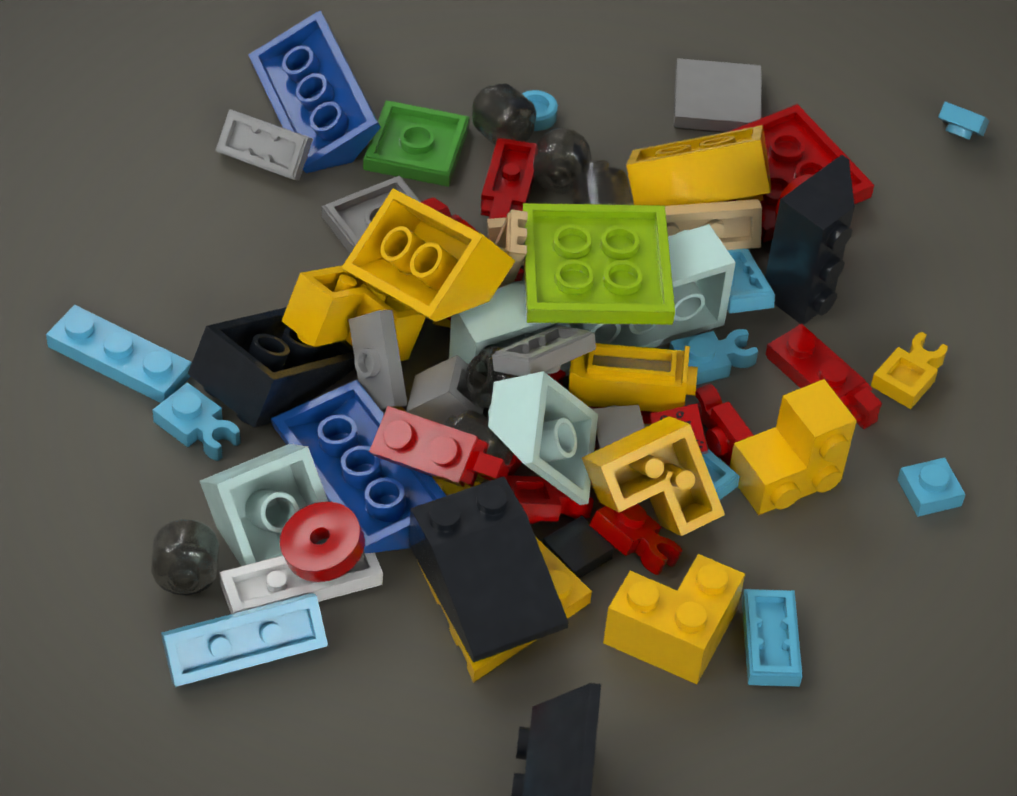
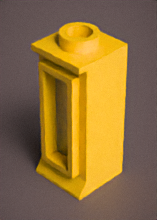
[568,343,698,412]

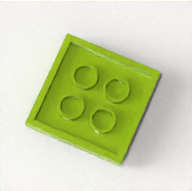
[522,203,675,325]

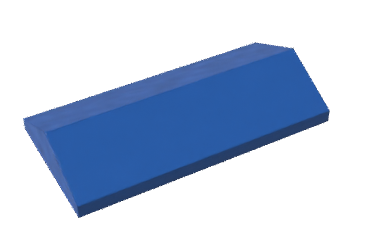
[248,10,381,173]
[271,380,446,554]

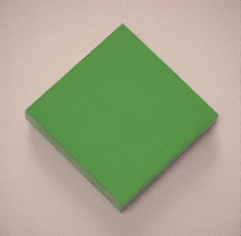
[363,100,470,187]

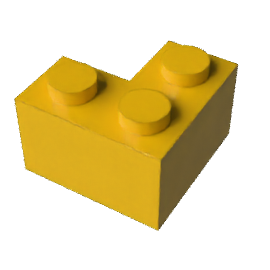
[282,265,426,361]
[730,379,857,515]
[582,416,725,536]
[603,554,745,684]

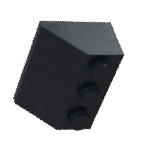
[765,155,855,325]
[511,683,601,796]

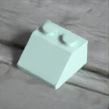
[488,371,598,505]
[200,444,328,566]

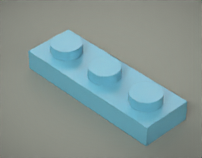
[46,305,192,403]
[161,593,328,687]

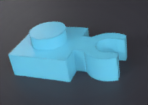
[669,329,758,385]
[152,382,240,461]

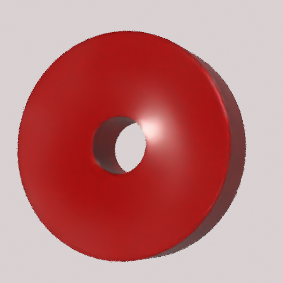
[280,502,365,582]

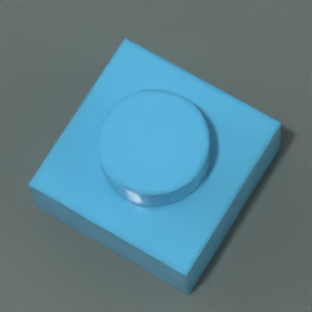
[938,102,989,140]
[897,457,965,517]

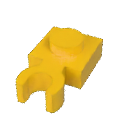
[871,332,948,409]

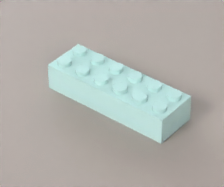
[449,224,736,401]

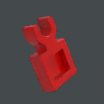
[695,383,754,467]
[506,476,594,523]
[589,504,683,575]

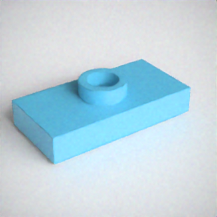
[727,249,775,314]
[742,589,802,687]

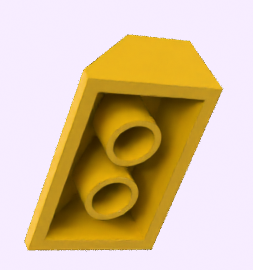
[626,125,771,206]
[341,188,516,322]

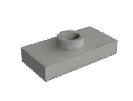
[215,109,313,181]
[348,310,407,412]
[492,325,596,376]

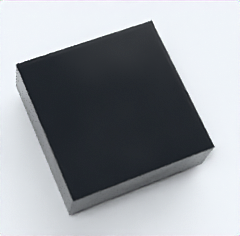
[543,515,614,578]

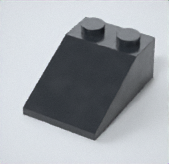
[188,307,355,428]
[409,476,569,663]

